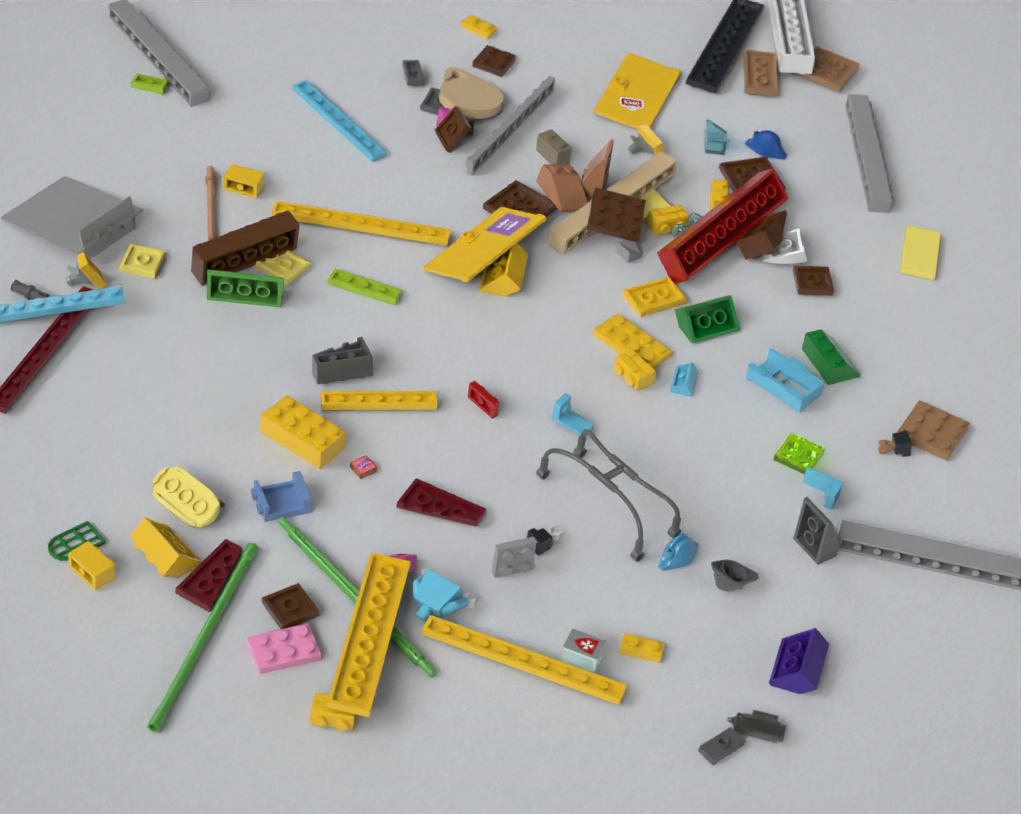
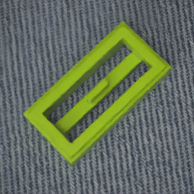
[131,73,169,95]

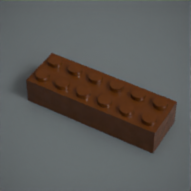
[191,210,300,286]

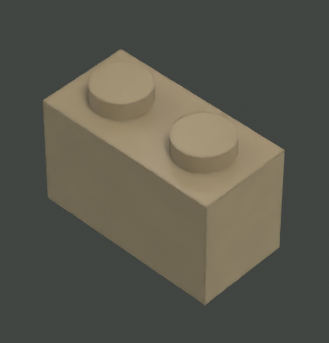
[536,129,572,165]

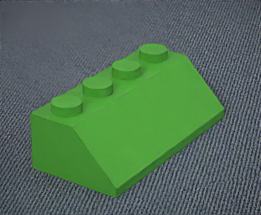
[207,270,284,308]

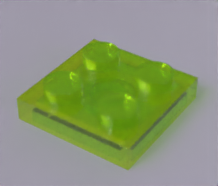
[773,433,825,475]

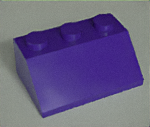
[769,628,829,694]

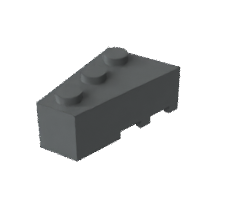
[312,336,373,384]

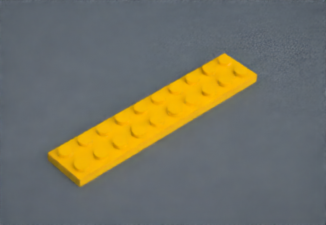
[326,552,411,717]

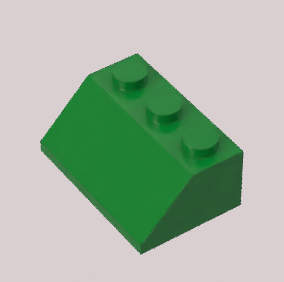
[674,295,740,343]
[802,329,860,385]

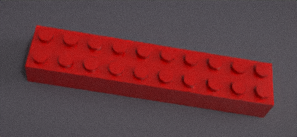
[657,168,789,283]

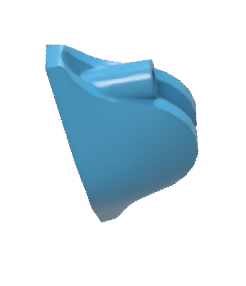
[658,534,698,571]

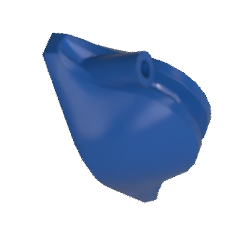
[745,130,787,160]

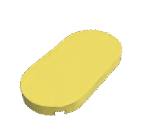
[152,466,220,528]

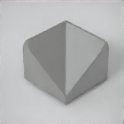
[617,240,642,262]

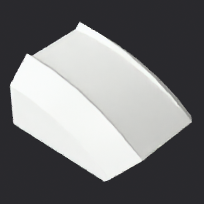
[762,228,808,264]

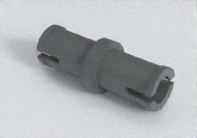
[10,279,49,300]

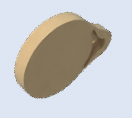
[439,67,503,119]

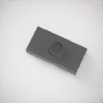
[698,727,745,765]

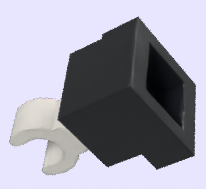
[527,525,562,555]

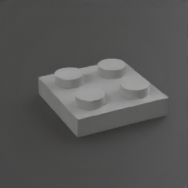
[492,537,537,578]

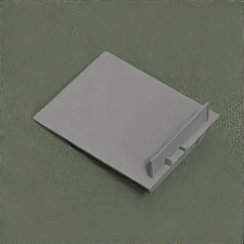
[1,176,143,259]

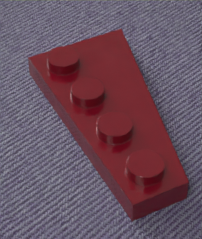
[396,478,486,527]
[175,539,243,612]

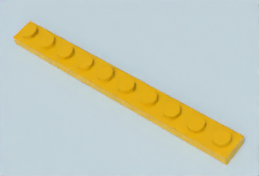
[272,200,451,246]
[422,615,627,705]

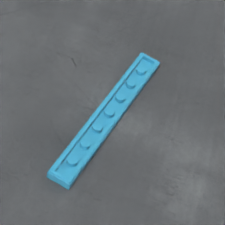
[293,80,386,162]

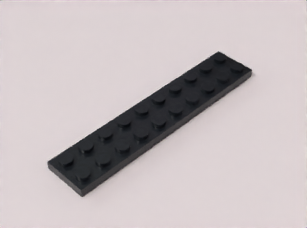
[686,0,765,93]

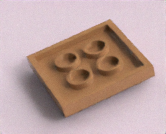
[795,46,860,92]
[897,400,970,461]

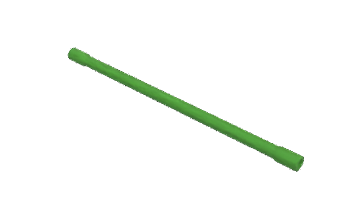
[147,543,259,732]

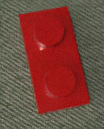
[467,380,500,419]

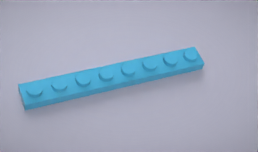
[0,286,125,322]

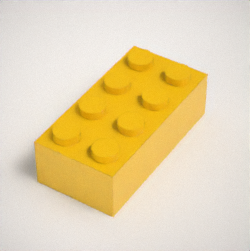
[260,395,346,469]

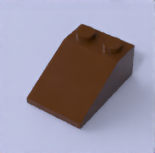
[736,210,787,260]

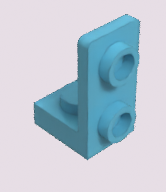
[552,393,594,435]
[803,467,843,509]

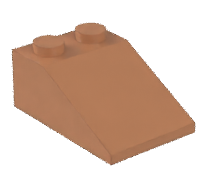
[581,139,614,199]
[536,164,587,212]

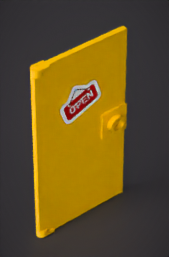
[593,52,681,130]

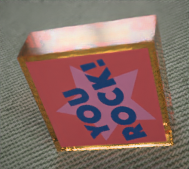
[350,455,377,479]

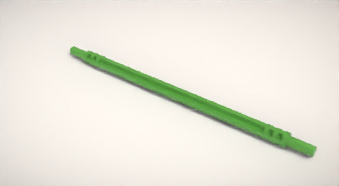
[278,517,437,678]

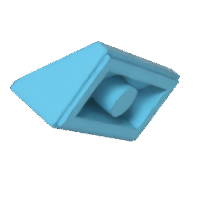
[670,363,698,396]

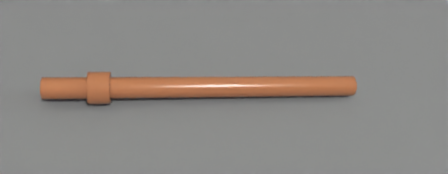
[205,166,216,240]

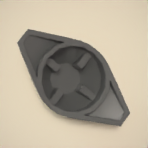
[711,559,759,591]

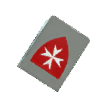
[561,629,607,674]

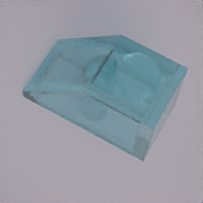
[704,119,730,155]

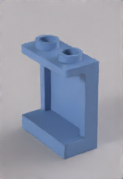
[251,471,312,522]

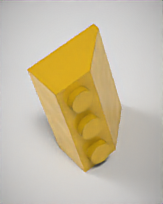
[479,243,528,297]
[130,517,202,578]

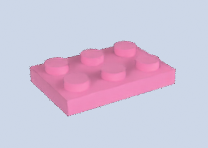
[247,623,321,674]

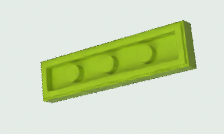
[327,269,402,305]

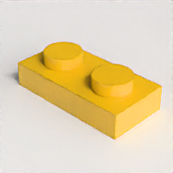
[461,15,497,40]
[619,633,665,663]

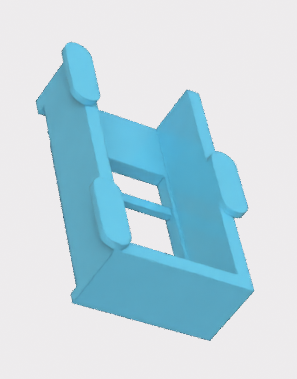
[746,348,824,413]

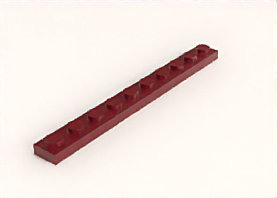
[0,286,93,414]

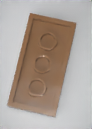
[743,49,778,97]

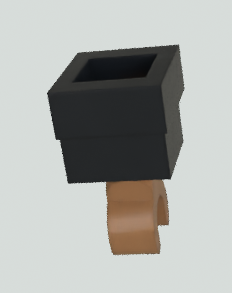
[878,431,911,457]

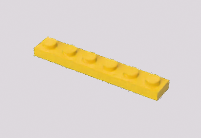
[320,391,437,410]

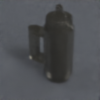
[727,709,786,743]

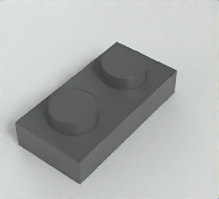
[402,60,424,86]

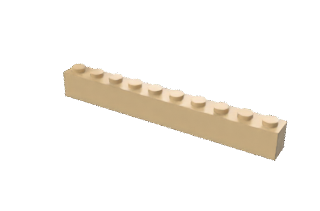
[548,151,677,254]

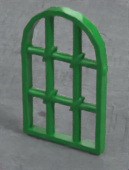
[48,521,106,561]

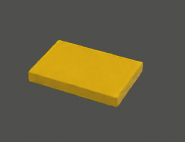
[622,277,687,317]

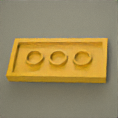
[593,313,673,369]

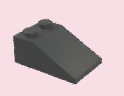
[793,497,840,565]

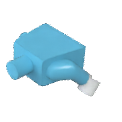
[413,569,477,622]

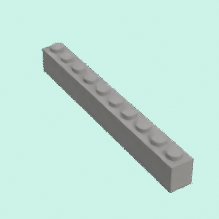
[109,0,210,107]
[845,94,894,213]
[838,520,1021,591]

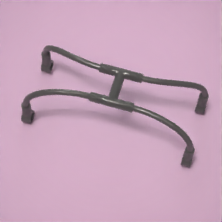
[536,429,681,562]

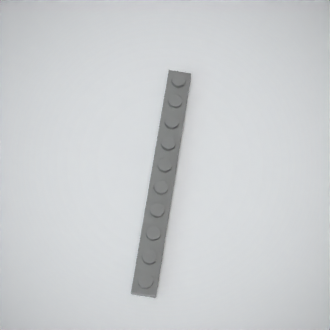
[466,76,556,175]

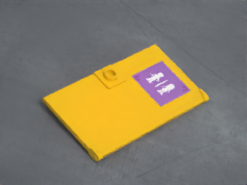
[423,207,547,282]

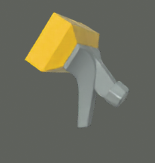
[628,123,665,155]
[65,252,107,289]

